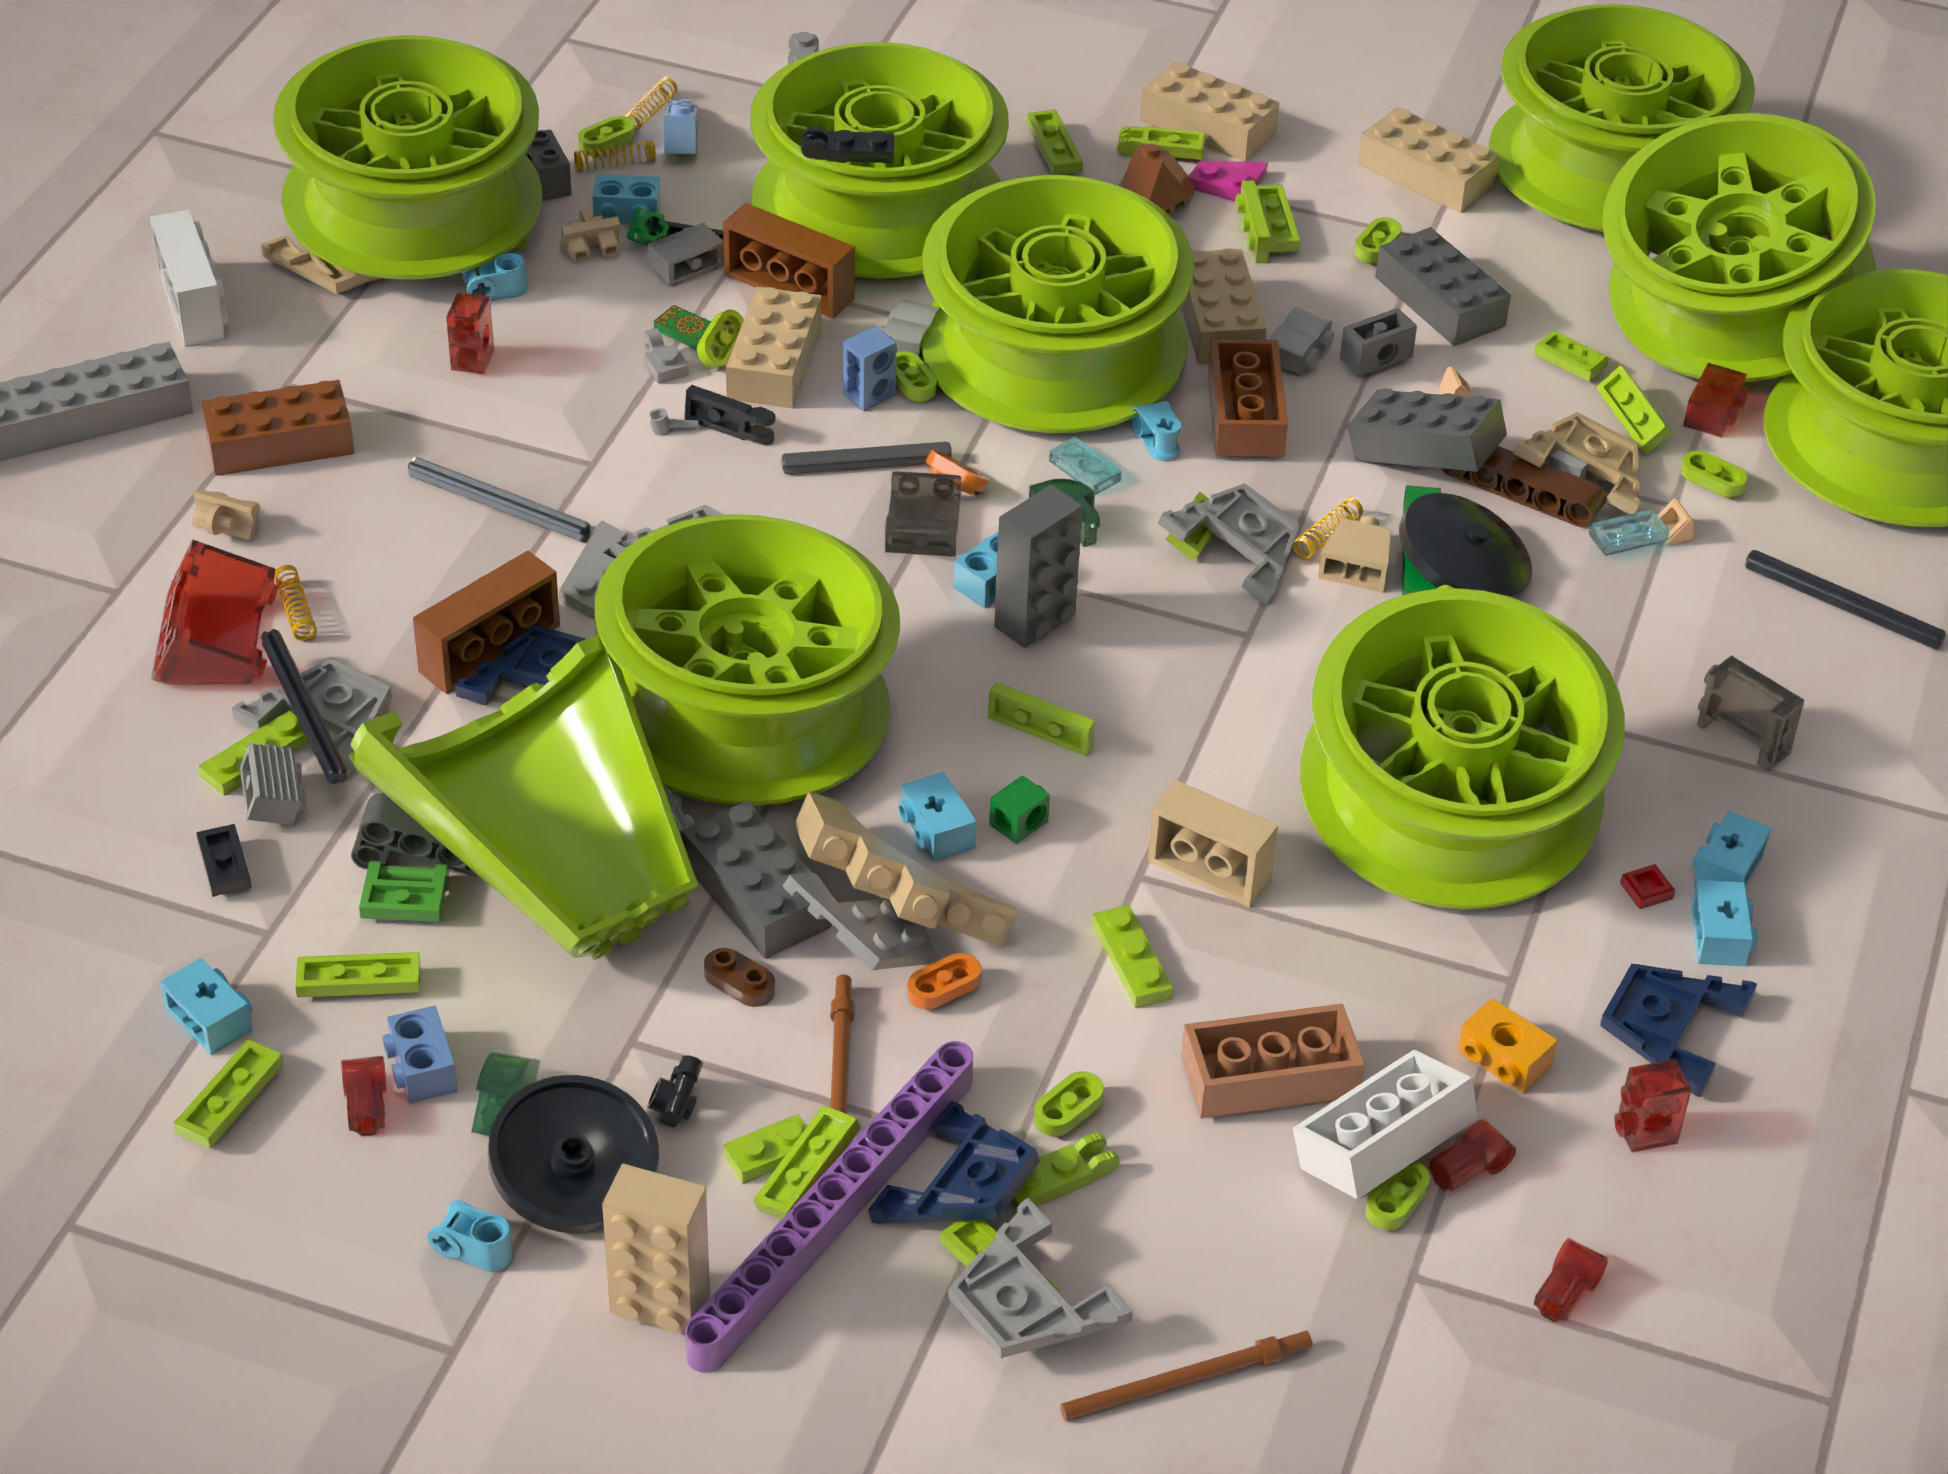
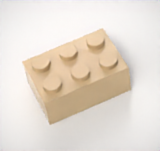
[1148,780,1278,908]

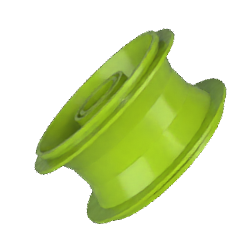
[1489,4,1755,232]
[273,35,542,280]
[750,42,1009,279]
[1602,113,1876,382]
[922,175,1194,433]
[1763,269,1948,527]
[595,514,900,806]
[1300,588,1625,910]

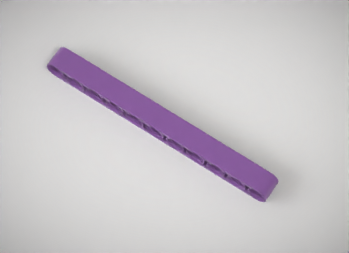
[685,1041,973,1373]

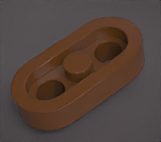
[704,948,775,1007]

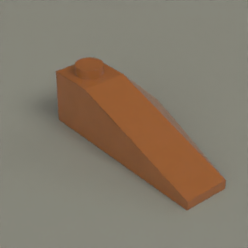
[1121,144,1196,214]

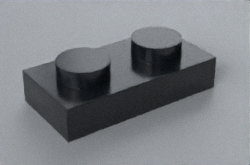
[196,824,252,897]

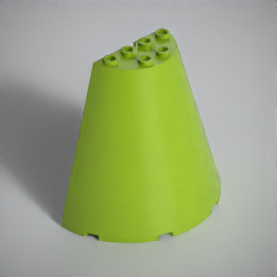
[349,635,698,960]

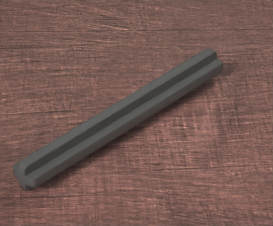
[781,441,952,474]

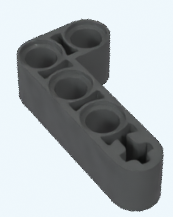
[351,793,481,878]

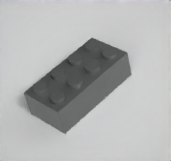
[1375,227,1511,346]
[1347,388,1507,472]
[994,485,1083,648]
[681,800,832,959]

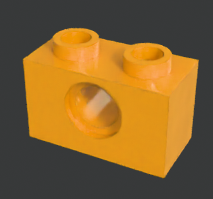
[1458,998,1558,1093]

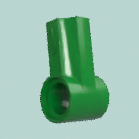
[626,207,669,246]

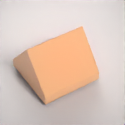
[1439,366,1474,397]
[1650,498,1694,546]

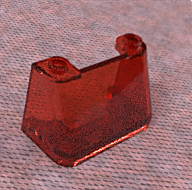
[151,539,278,685]

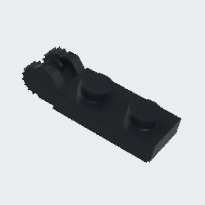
[801,127,894,163]
[684,385,776,444]

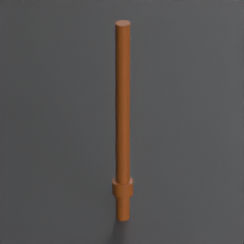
[830,974,855,1151]
[1060,1330,1312,1421]

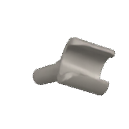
[650,408,699,436]

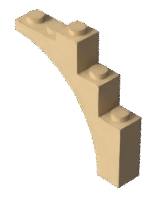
[794,792,1018,947]

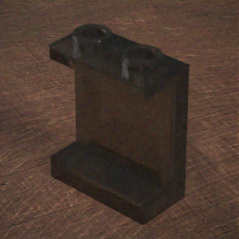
[885,471,962,557]
[1697,655,1805,771]

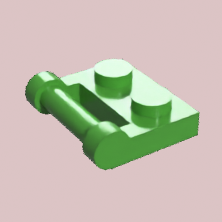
[359,861,450,922]

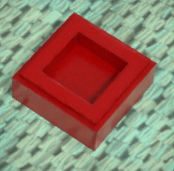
[1620,864,1675,909]

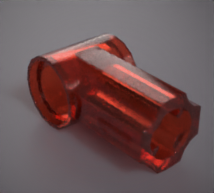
[341,1056,387,1136]
[1429,1119,1516,1191]
[1534,1238,1609,1322]

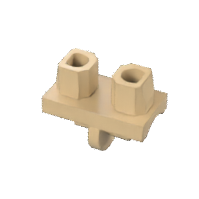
[560,209,620,263]
[192,489,260,540]

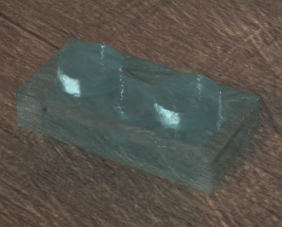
[1049,437,1121,495]
[1589,509,1669,556]

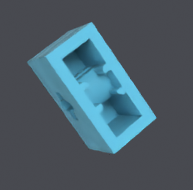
[898,771,977,862]
[1692,811,1771,888]
[1691,880,1758,967]
[160,958,252,1055]

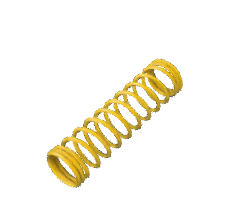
[624,77,678,133]
[574,139,656,172]
[1293,497,1363,559]
[274,565,317,641]

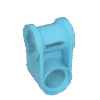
[462,253,528,303]
[1131,401,1182,461]
[427,1200,514,1272]

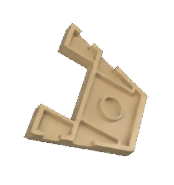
[260,235,380,294]
[1513,412,1640,516]

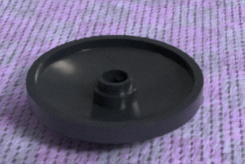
[1399,493,1532,599]
[487,1075,659,1233]

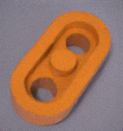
[926,449,989,495]
[907,953,981,1009]

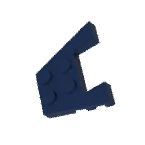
[455,625,586,705]
[1600,963,1757,1098]
[868,1101,1040,1224]

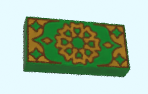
[653,305,726,350]

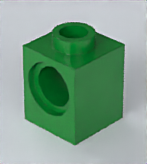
[989,775,1050,844]

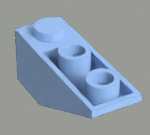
[664,99,698,154]

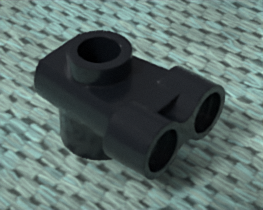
[647,1055,703,1127]

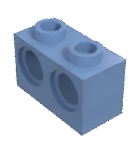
[843,326,897,411]
[382,1005,458,1104]

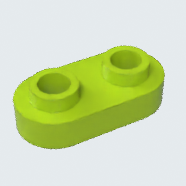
[578,116,635,156]
[1354,217,1402,264]
[697,309,744,369]
[896,351,937,402]
[1681,450,1748,498]
[1034,1071,1104,1136]
[1365,1161,1430,1230]

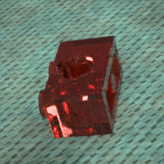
[446,292,494,375]
[1683,362,1749,438]
[1614,1059,1692,1153]

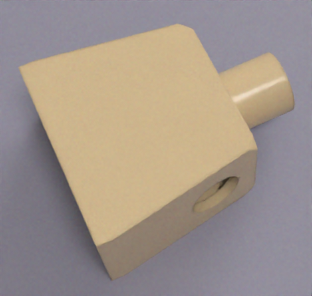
[1318,515,1391,593]

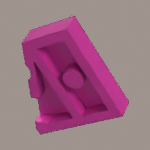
[1189,161,1268,202]

